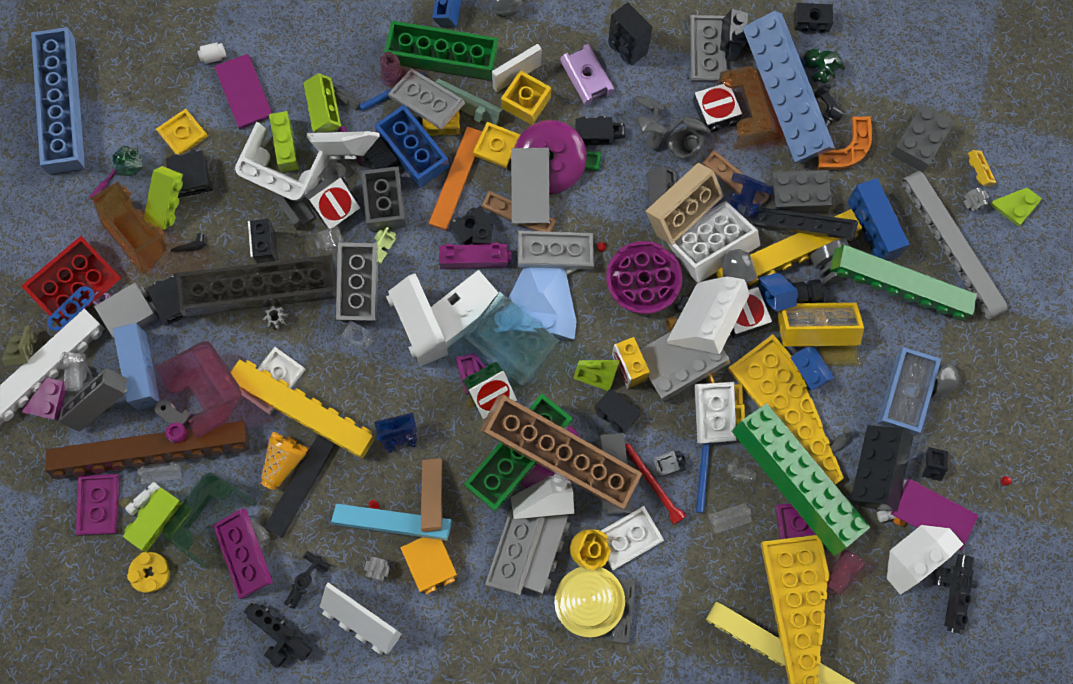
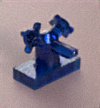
[729,173,773,216]
[375,413,417,453]

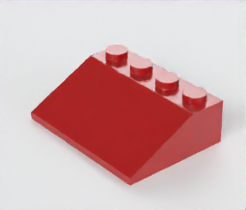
[21,236,121,327]

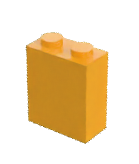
[400,537,458,595]

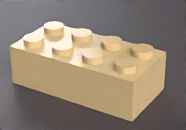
[645,163,724,245]

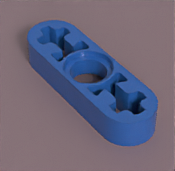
[47,286,95,331]

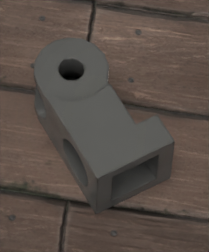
[155,400,195,429]

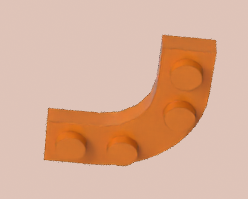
[817,117,872,170]

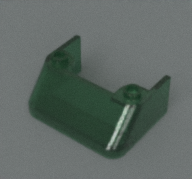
[163,472,256,568]

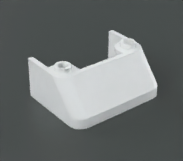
[235,122,330,201]
[386,273,448,367]

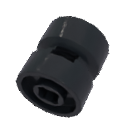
[792,279,824,303]

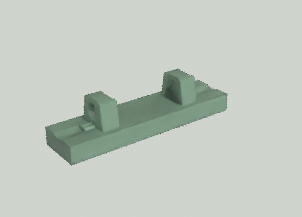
[435,79,503,125]

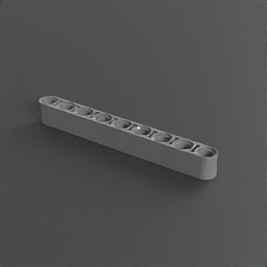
[901,171,1007,319]

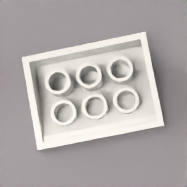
[667,201,760,283]
[666,277,750,354]
[320,583,402,655]

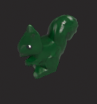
[803,48,846,84]

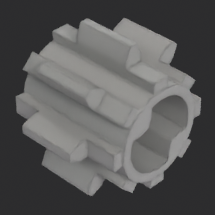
[963,188,989,212]
[263,305,288,330]
[364,557,390,581]

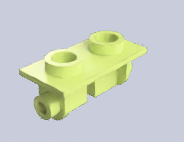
[374,227,396,264]

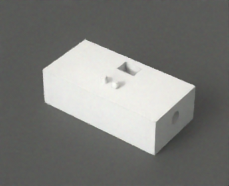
[431,270,503,348]

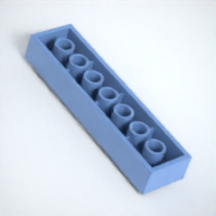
[742,11,835,163]
[31,27,85,174]

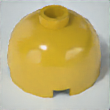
[570,529,611,570]

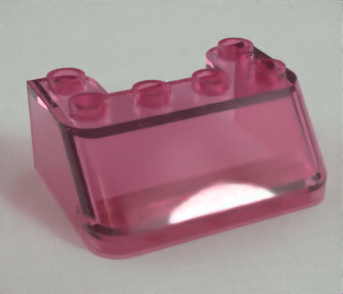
[155,341,242,438]

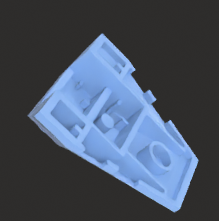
[499,267,577,340]

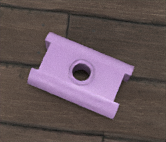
[560,44,615,106]

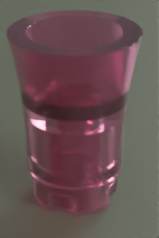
[380,52,405,87]
[827,549,867,596]

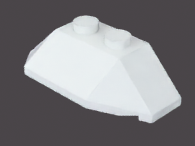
[307,131,379,160]
[887,525,963,595]

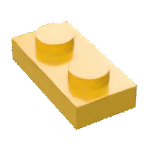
[968,150,996,187]

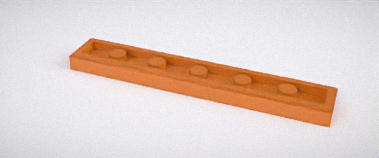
[429,127,482,231]

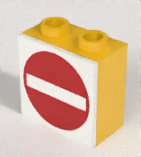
[612,337,650,389]

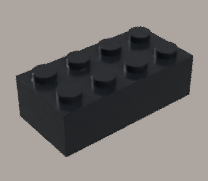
[851,425,913,512]

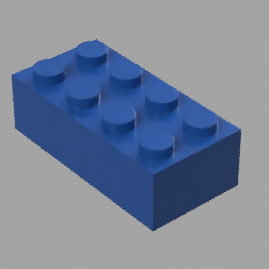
[374,105,449,188]
[848,178,909,261]

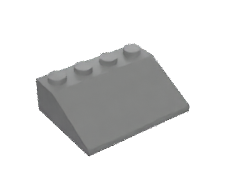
[640,331,730,402]

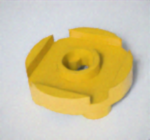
[127,552,170,593]

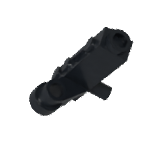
[933,554,978,634]
[244,603,313,669]

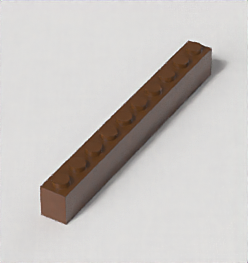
[45,420,249,480]

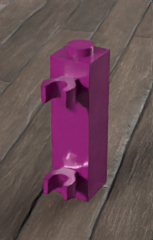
[439,243,511,269]

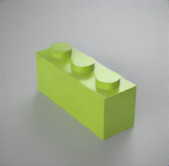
[303,73,341,133]
[269,111,299,173]
[143,166,183,230]
[122,487,184,552]

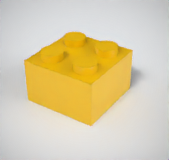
[501,70,551,125]

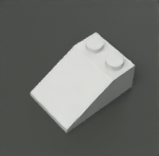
[511,474,574,519]

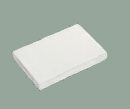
[492,44,542,93]
[239,347,306,415]
[695,382,737,443]
[601,506,664,571]

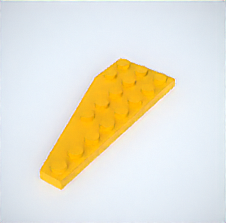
[728,334,844,484]
[760,535,829,684]

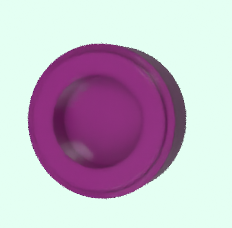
[165,423,187,443]

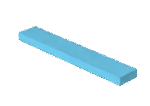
[331,504,452,541]

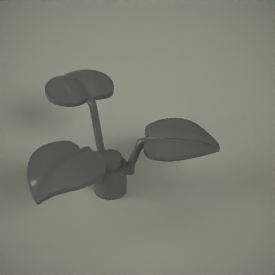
[635,96,711,149]

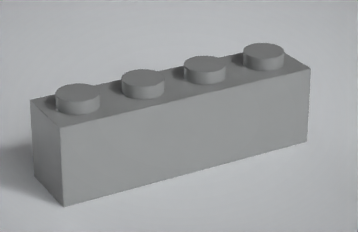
[522,515,570,595]

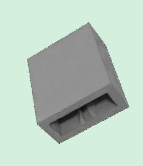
[94,283,158,339]

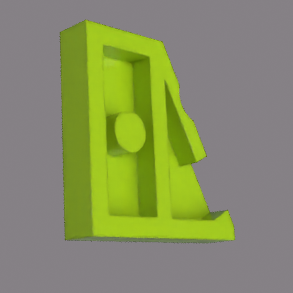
[990,188,1042,227]
[573,360,620,391]

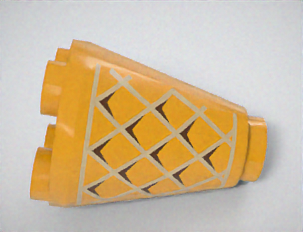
[261,432,308,490]

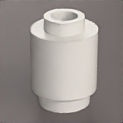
[198,42,226,64]

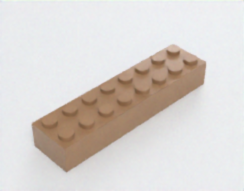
[479,395,642,509]

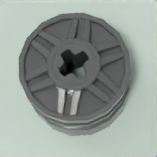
[810,239,850,286]

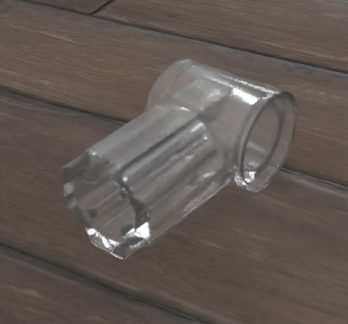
[60,352,86,392]

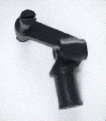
[814,84,844,129]
[284,551,331,609]

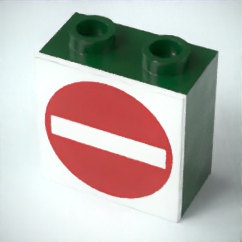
[462,362,517,419]

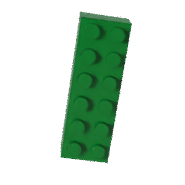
[384,20,499,80]
[464,394,573,514]

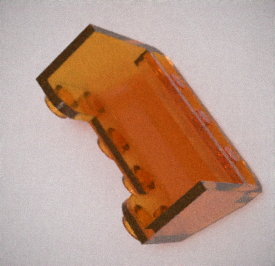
[717,66,785,149]
[91,182,167,275]

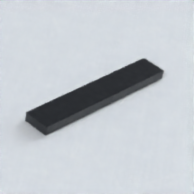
[743,205,858,240]
[264,434,336,537]

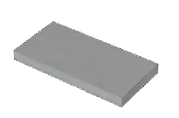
[690,15,727,83]
[388,68,465,130]
[511,148,550,224]
[518,231,594,269]
[485,509,545,595]

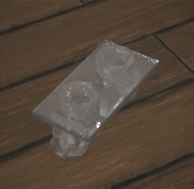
[137,461,181,484]
[708,503,752,534]

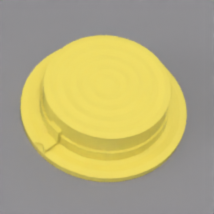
[554,567,625,637]

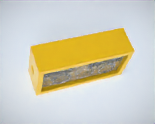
[778,303,864,347]

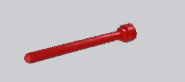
[625,443,687,525]

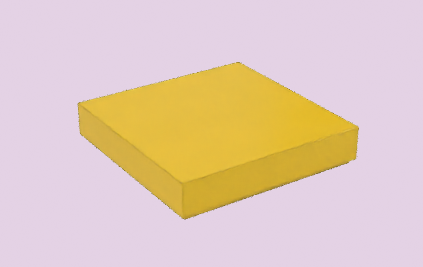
[156,109,208,155]
[473,122,520,169]

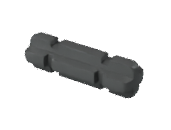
[333,84,360,110]

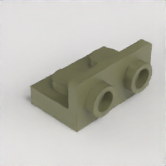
[2,326,37,366]

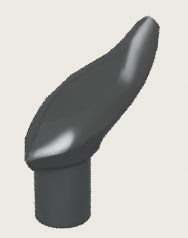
[830,426,852,452]

